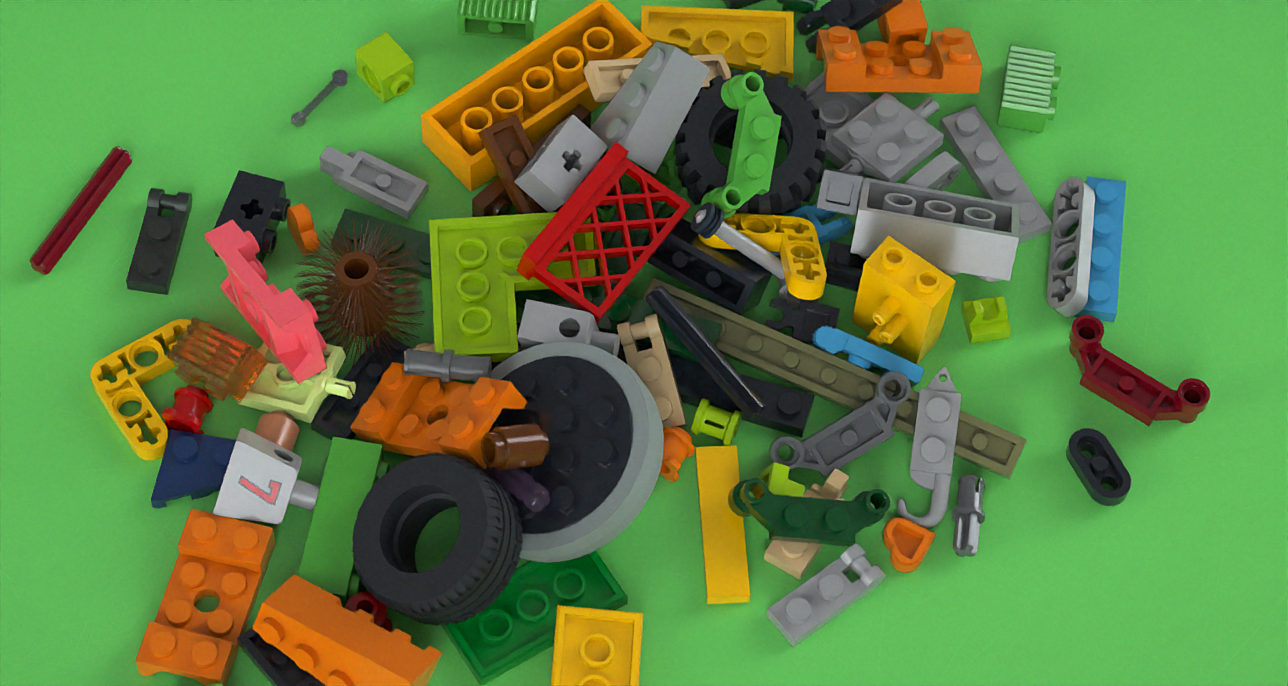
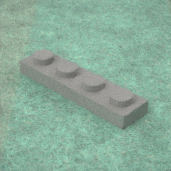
[939,105,1052,245]

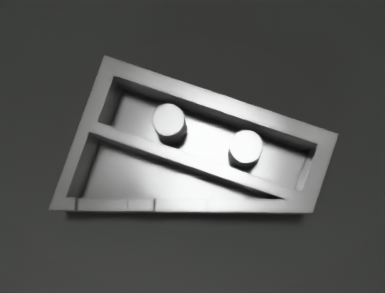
[590,41,711,174]

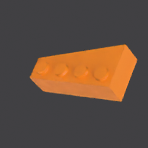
[252,574,443,686]

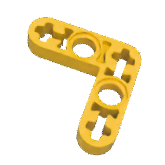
[698,213,827,300]
[90,319,202,460]

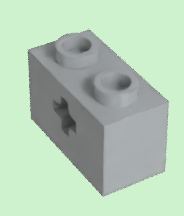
[514,114,608,212]

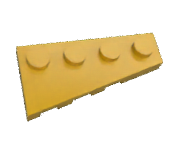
[641,5,794,83]

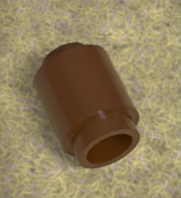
[481,423,549,471]

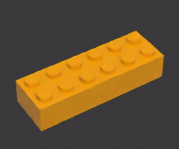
[421,0,653,192]

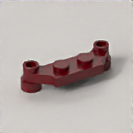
[1069,315,1210,426]

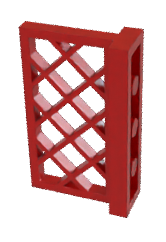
[516,142,691,323]

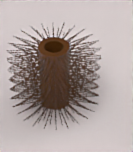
[294,221,425,367]

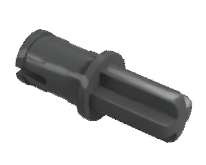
[952,475,985,557]

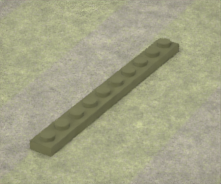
[642,278,1027,480]

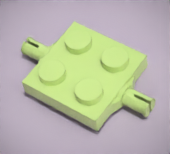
[225,342,356,423]

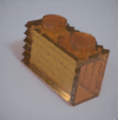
[167,317,268,403]

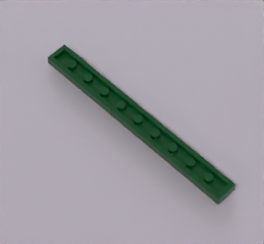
[330,208,722,363]

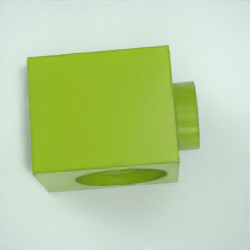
[355,32,415,103]

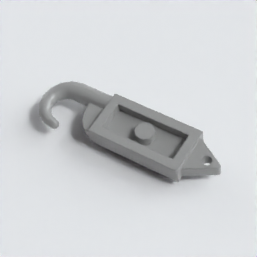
[897,366,962,529]

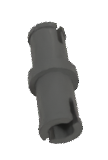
[404,348,492,383]

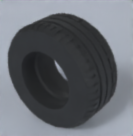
[352,453,522,626]

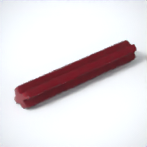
[30,146,132,275]

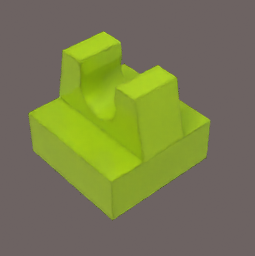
[961,296,1011,344]
[759,462,805,497]

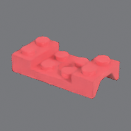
[204,219,327,384]

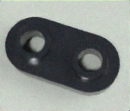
[1066,428,1131,506]

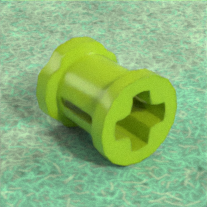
[691,398,742,446]

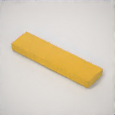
[695,445,750,604]

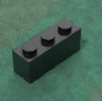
[644,213,772,315]

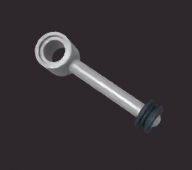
[691,202,819,310]

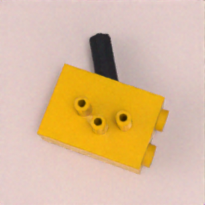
[824,236,956,365]

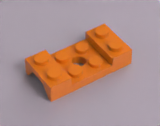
[815,26,982,93]
[350,362,527,470]
[135,508,276,686]

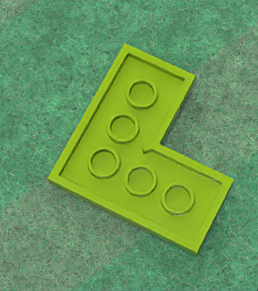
[429,212,596,362]

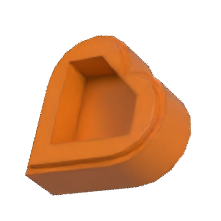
[287,203,320,256]
[882,517,936,573]

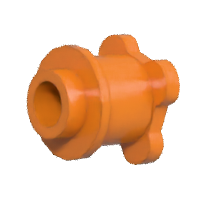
[659,426,695,482]

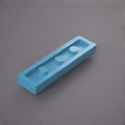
[1074,176,1126,322]

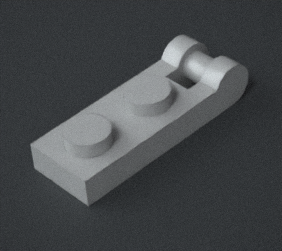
[767,544,886,647]

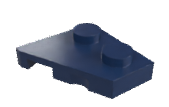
[151,429,236,508]

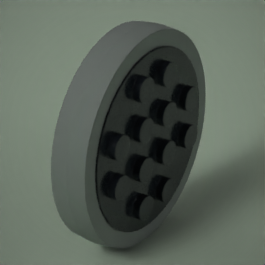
[483,341,664,562]

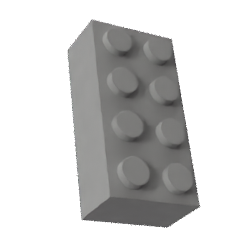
[850,177,1020,282]

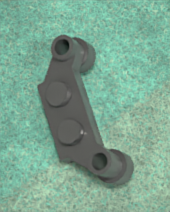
[769,372,911,478]

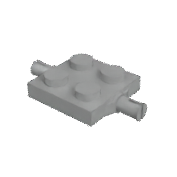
[832,92,944,183]

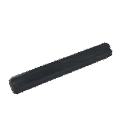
[646,285,765,420]

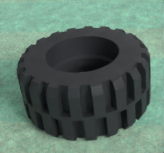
[675,69,827,216]

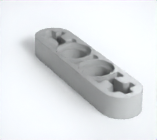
[1047,177,1095,317]

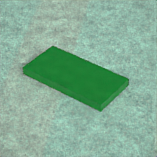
[441,550,628,686]

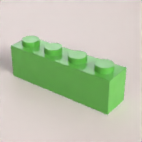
[297,437,390,608]

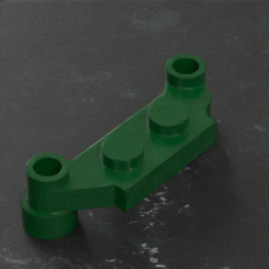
[728,478,890,546]

